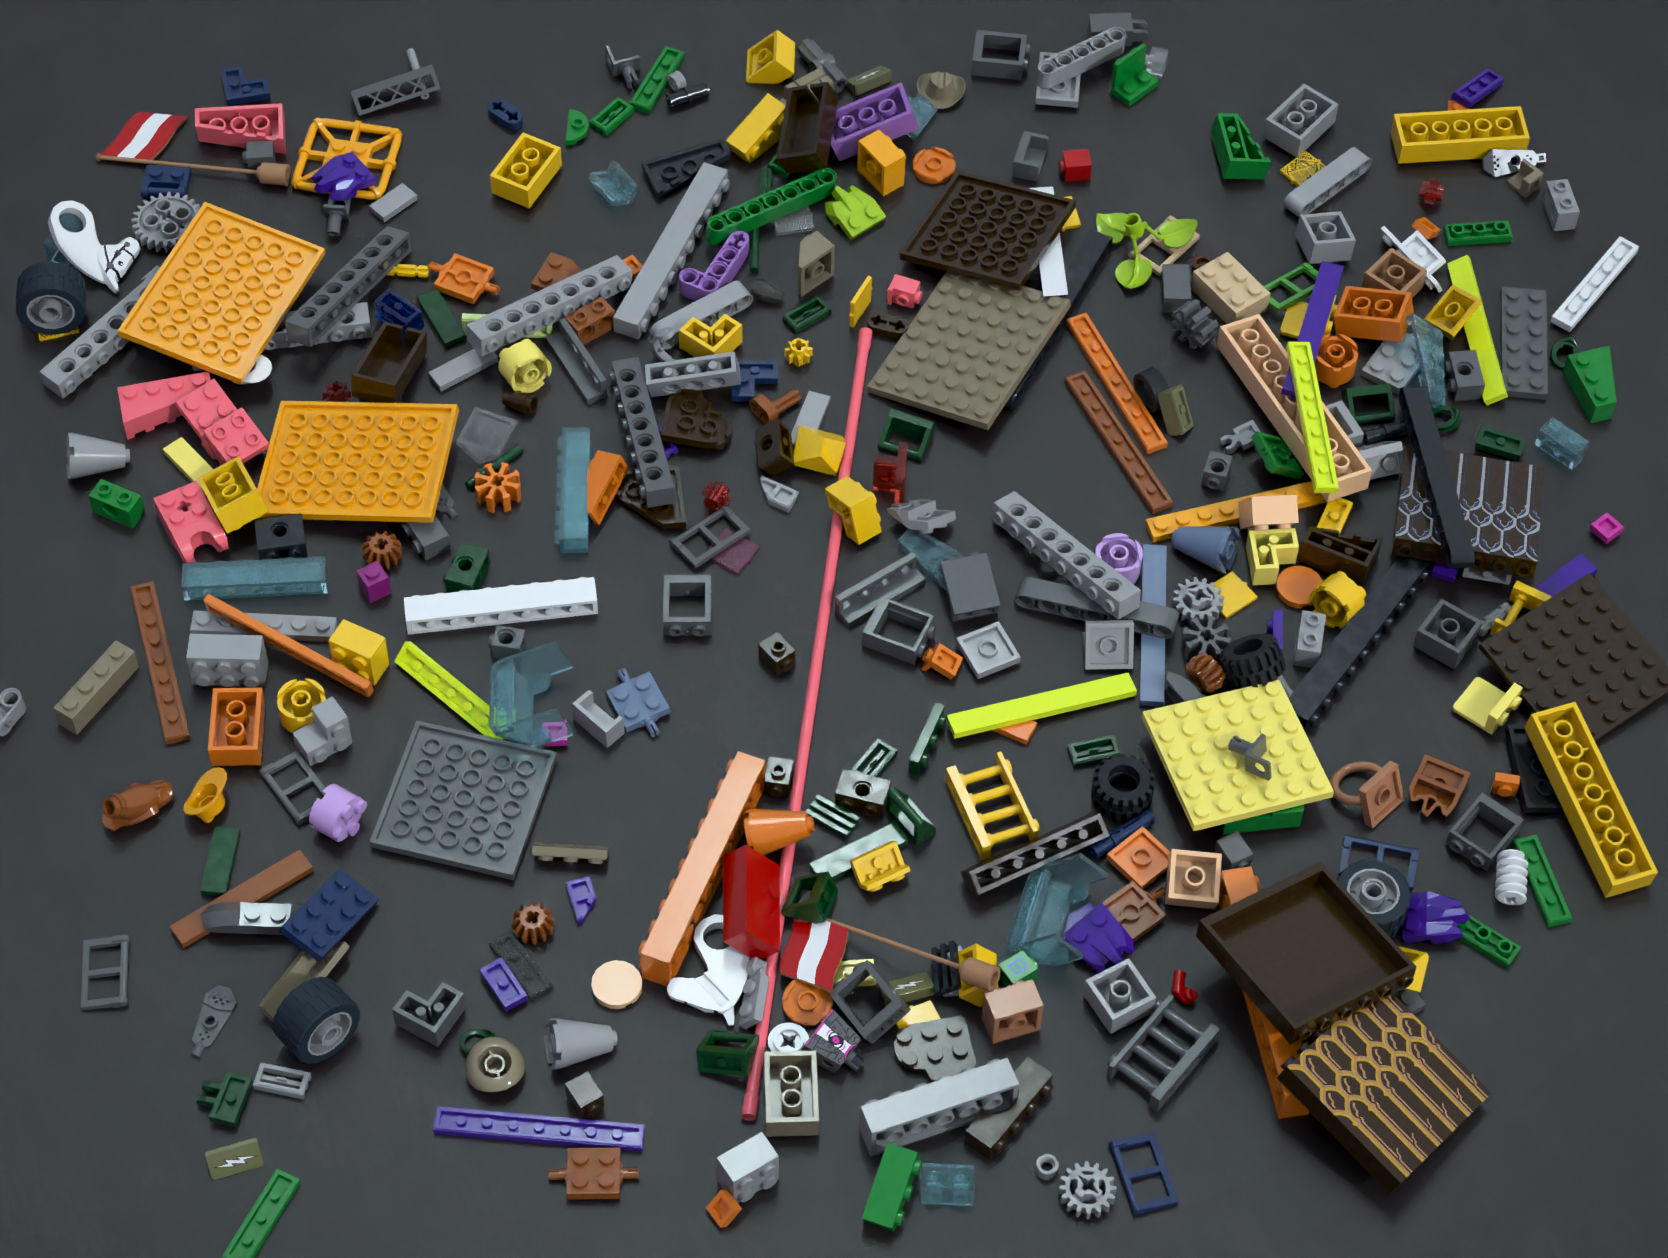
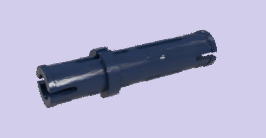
[1088,810,1155,859]

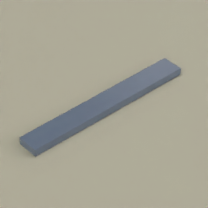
[1139,544,1167,707]

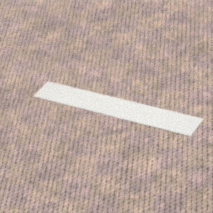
[1029,187,1068,296]

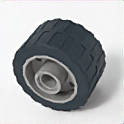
[16,262,86,335]
[1337,859,1411,939]
[272,977,360,1064]

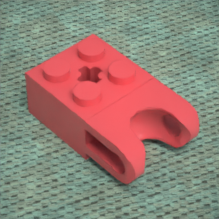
[153,481,229,566]

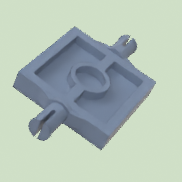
[606,668,671,737]

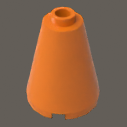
[744,808,815,855]

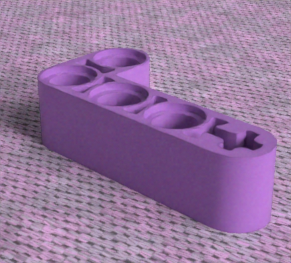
[679,231,749,301]

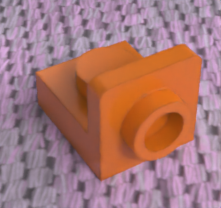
[921,643,963,680]

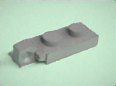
[739,957,769,1029]

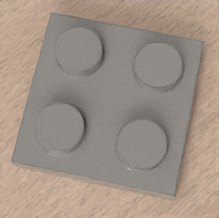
[956,621,1021,679]

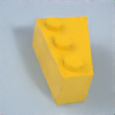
[726,93,786,164]

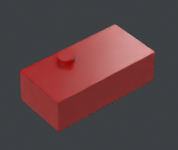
[723,845,780,960]

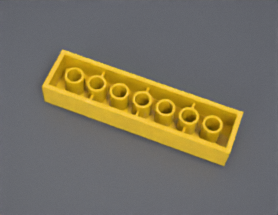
[1524,701,1658,898]

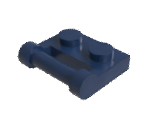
[140,165,191,198]

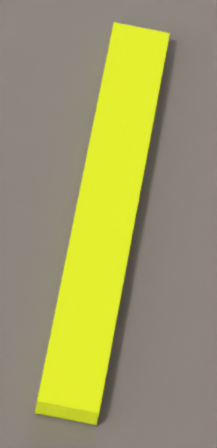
[1447,255,1508,406]
[1286,342,1339,493]
[946,673,1137,739]

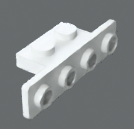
[1381,226,1446,293]

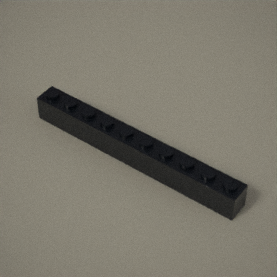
[1288,556,1431,732]

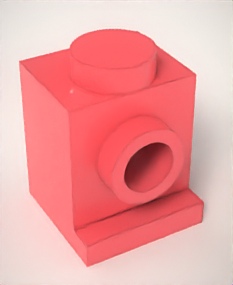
[887,274,923,309]

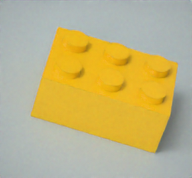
[490,132,562,208]
[197,456,269,534]

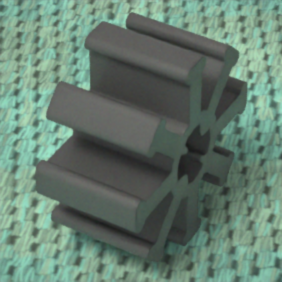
[1171,299,1218,349]
[1181,616,1231,665]

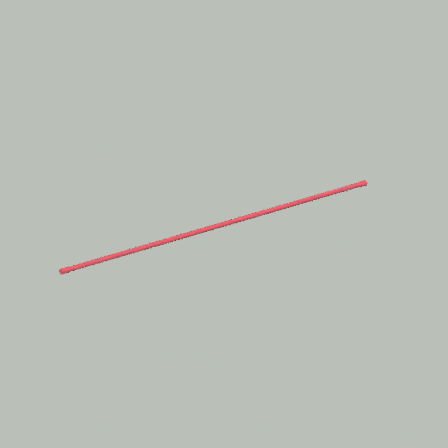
[741,327,873,1121]

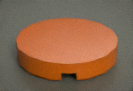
[913,147,956,184]
[1276,566,1323,608]
[782,980,833,1027]

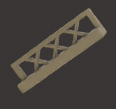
[257,942,350,1023]

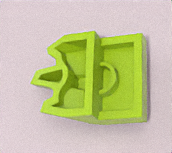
[825,185,886,240]

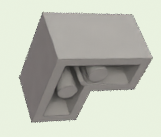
[293,696,352,766]

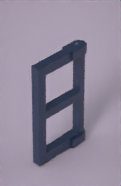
[1338,834,1420,890]
[1109,1132,1179,1215]

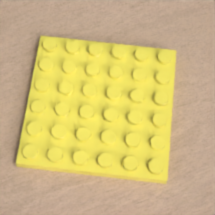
[1142,680,1334,831]

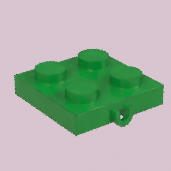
[1251,431,1305,479]

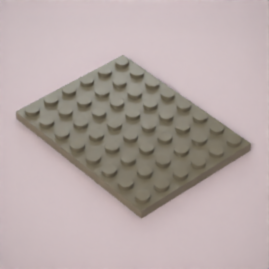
[867,272,1071,430]

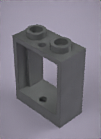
[971,30,1030,80]
[663,575,712,637]
[862,596,936,665]
[1446,792,1524,871]
[829,960,911,1044]

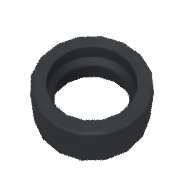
[1133,367,1169,413]

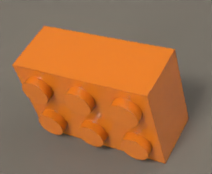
[1334,286,1414,342]
[208,688,266,766]

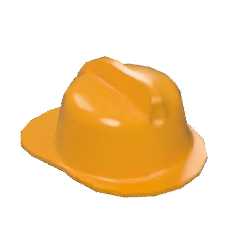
[183,767,227,823]

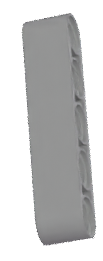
[1036,27,1126,89]
[1283,147,1372,218]
[650,281,753,350]

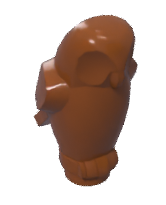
[102,780,174,832]

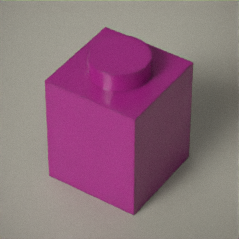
[356,561,391,603]

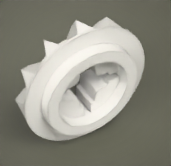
[768,1023,809,1052]

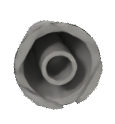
[66,432,130,479]
[544,1018,617,1070]

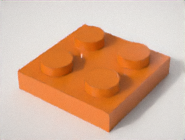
[1106,826,1170,890]

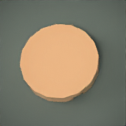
[591,960,642,1009]

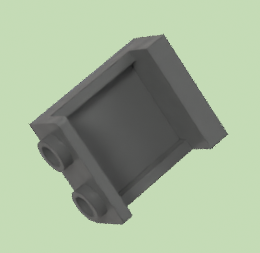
[939,552,1000,622]

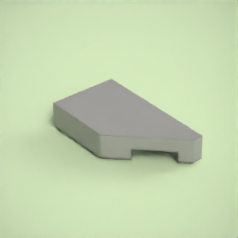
[760,476,799,513]

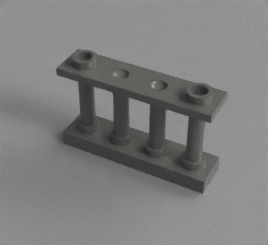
[1107,994,1220,1112]

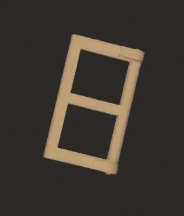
[1128,215,1200,276]

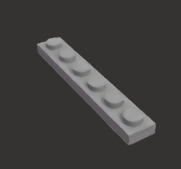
[190,610,337,642]

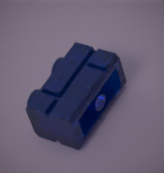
[374,289,424,338]

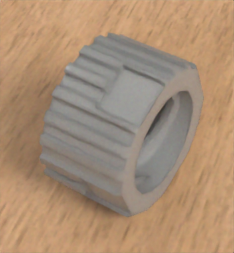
[667,70,687,92]
[1035,1154,1059,1180]

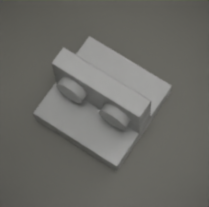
[1356,441,1403,480]
[1082,620,1134,670]

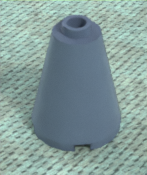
[1171,526,1240,573]

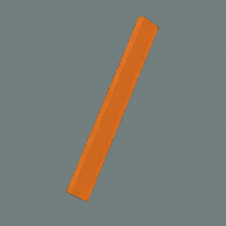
[1066,313,1168,454]
[203,594,374,698]

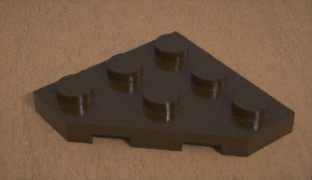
[614,466,686,529]

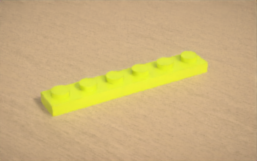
[394,641,512,740]

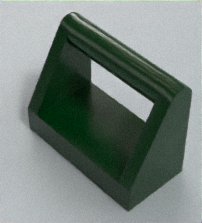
[1341,383,1395,424]
[878,409,934,461]
[886,788,936,846]
[781,871,838,924]
[696,1030,759,1076]

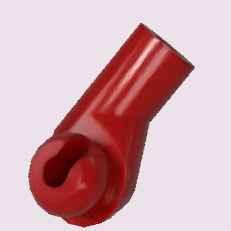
[1172,970,1197,1004]

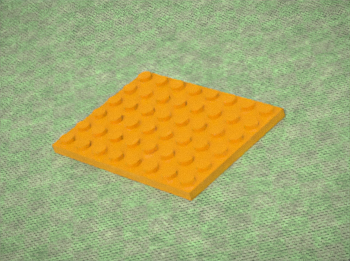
[118,202,325,384]
[257,401,459,523]

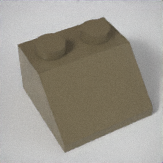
[798,231,835,297]

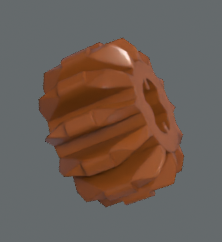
[362,530,402,571]
[1185,652,1226,694]
[511,901,555,945]

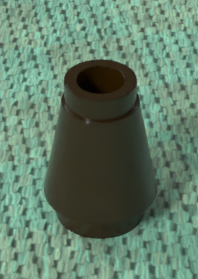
[502,392,538,415]

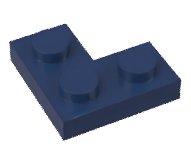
[221,66,270,106]
[732,360,778,402]

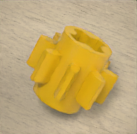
[785,338,813,366]

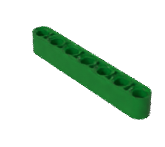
[705,168,837,245]

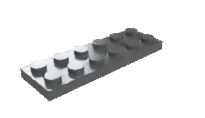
[1500,287,1548,400]

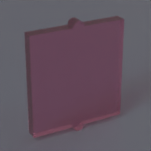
[706,528,760,575]

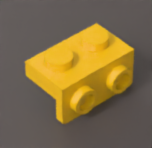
[849,840,911,892]

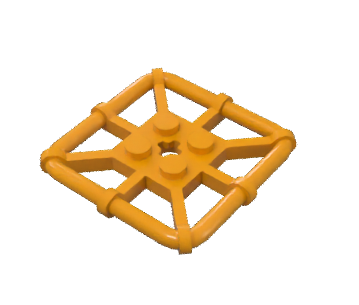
[291,117,402,201]

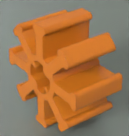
[474,462,521,513]

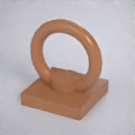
[1330,761,1405,829]

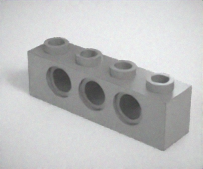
[645,352,741,397]

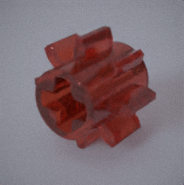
[1419,178,1445,205]
[322,380,352,402]
[701,481,732,510]

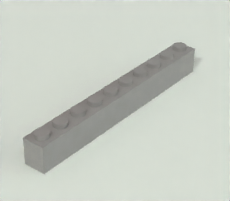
[613,162,730,340]

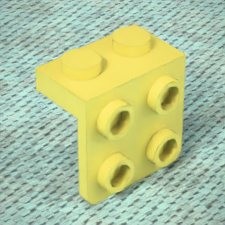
[1453,677,1523,735]

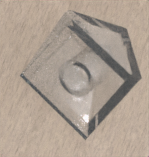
[456,407,518,464]

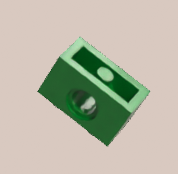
[88,479,145,529]

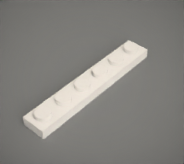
[1550,236,1639,332]

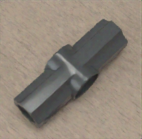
[797,38,848,93]

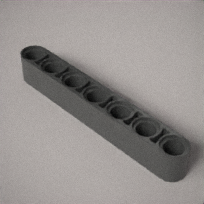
[1014,577,1179,639]

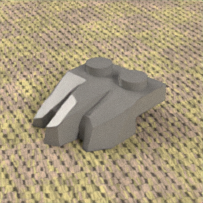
[887,499,956,534]

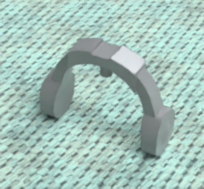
[650,327,675,362]

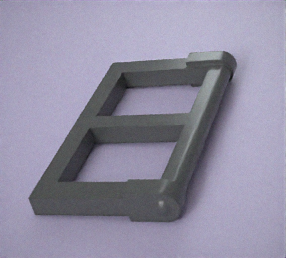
[669,505,751,569]
[259,750,326,825]
[81,935,129,1011]

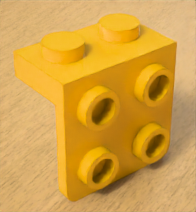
[1280,295,1338,339]

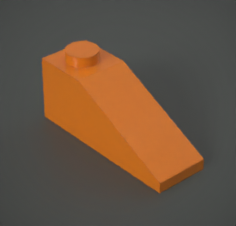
[587,450,629,525]

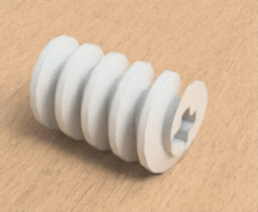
[1495,849,1528,905]

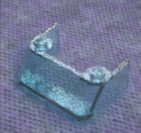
[489,640,573,747]
[1006,853,1109,967]

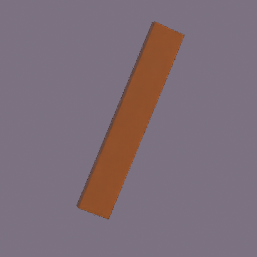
[169,849,314,948]

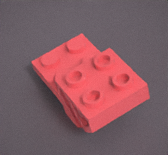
[175,379,269,465]

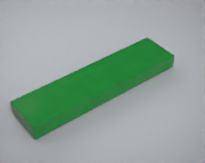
[629,46,685,114]
[1512,834,1572,928]
[222,1169,301,1258]

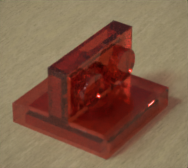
[872,442,908,503]

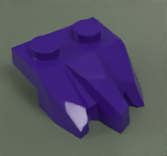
[311,152,377,201]
[1402,891,1471,944]
[1063,902,1134,974]

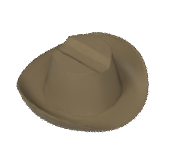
[917,71,966,109]
[465,1037,525,1092]

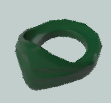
[1550,337,1580,369]
[1432,405,1461,431]
[459,1029,495,1055]

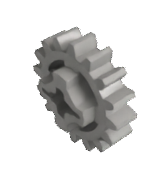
[1172,577,1224,624]
[1058,1161,1117,1219]

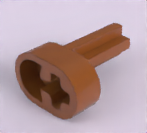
[749,389,802,424]

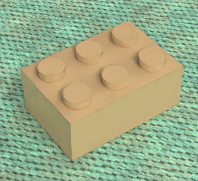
[1191,252,1271,324]

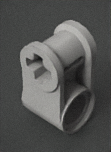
[0,688,26,736]

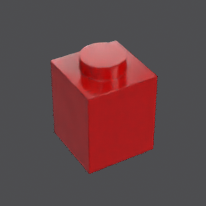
[1058,149,1092,182]

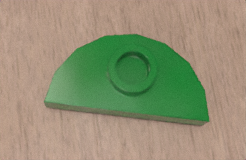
[565,109,589,146]

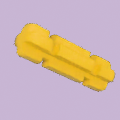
[387,264,429,278]

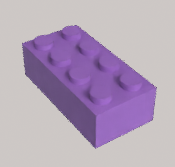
[831,82,919,161]

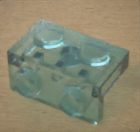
[907,92,938,140]
[588,160,639,206]

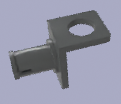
[605,45,641,88]
[323,195,351,237]
[1228,734,1272,781]

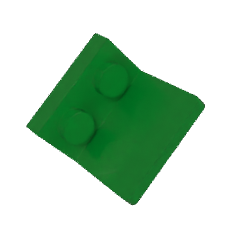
[1111,43,1159,107]

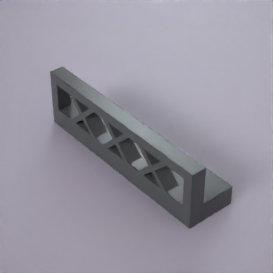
[350,64,441,116]
[546,318,608,405]
[835,552,926,628]

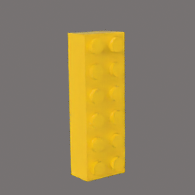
[1390,106,1530,164]

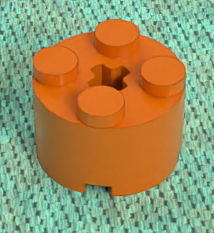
[1314,334,1358,388]

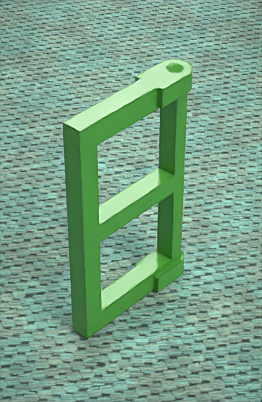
[1263,262,1318,313]

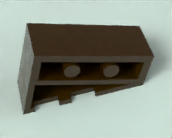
[1296,526,1383,586]

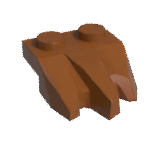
[531,252,582,291]
[1409,754,1471,818]

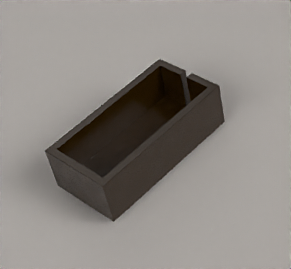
[776,82,838,174]
[351,321,427,403]

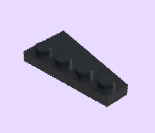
[641,138,730,199]
[1505,724,1565,813]

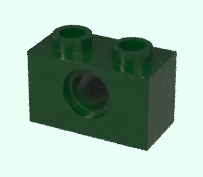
[443,542,490,593]

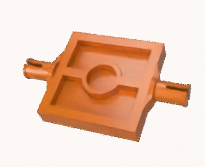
[428,253,500,304]

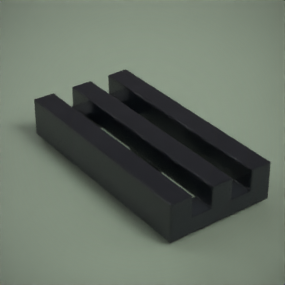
[931,940,961,996]

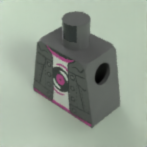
[800,1009,865,1073]

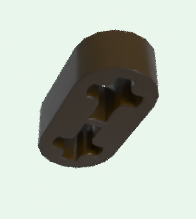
[867,312,909,340]

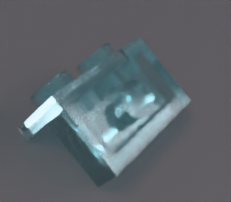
[920,1163,975,1206]

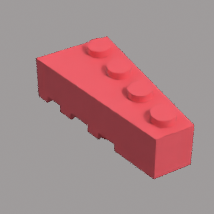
[195,103,286,154]
[117,371,211,440]

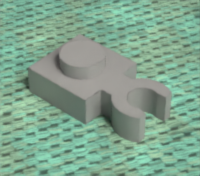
[1220,420,1261,454]

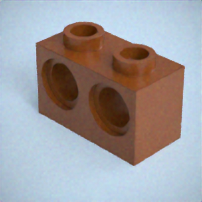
[565,296,615,345]

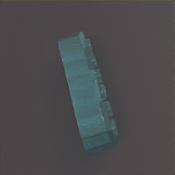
[555,427,591,553]
[181,556,328,600]

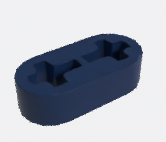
[488,99,523,131]

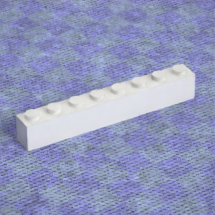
[404,577,598,635]

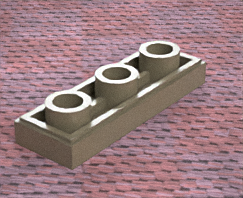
[532,842,610,864]

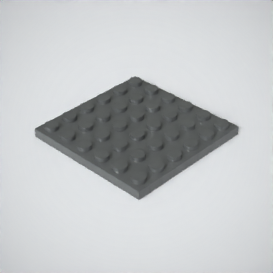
[369,720,557,880]

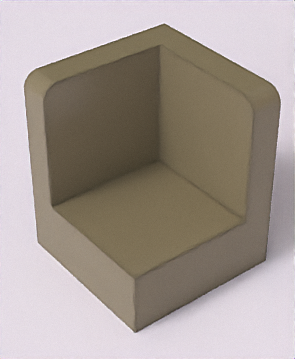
[1507,159,1544,198]

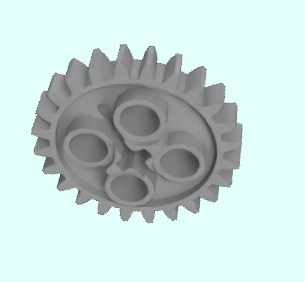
[131,192,200,253]

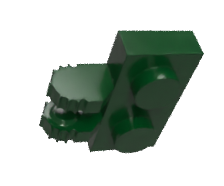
[196,1071,253,1127]

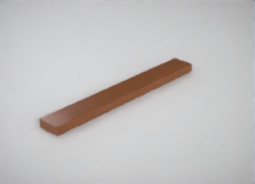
[1064,370,1173,514]
[130,581,190,745]

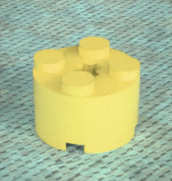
[498,339,552,393]

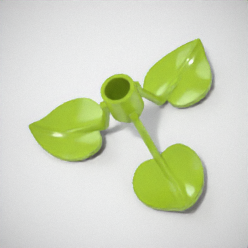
[1096,213,1198,289]

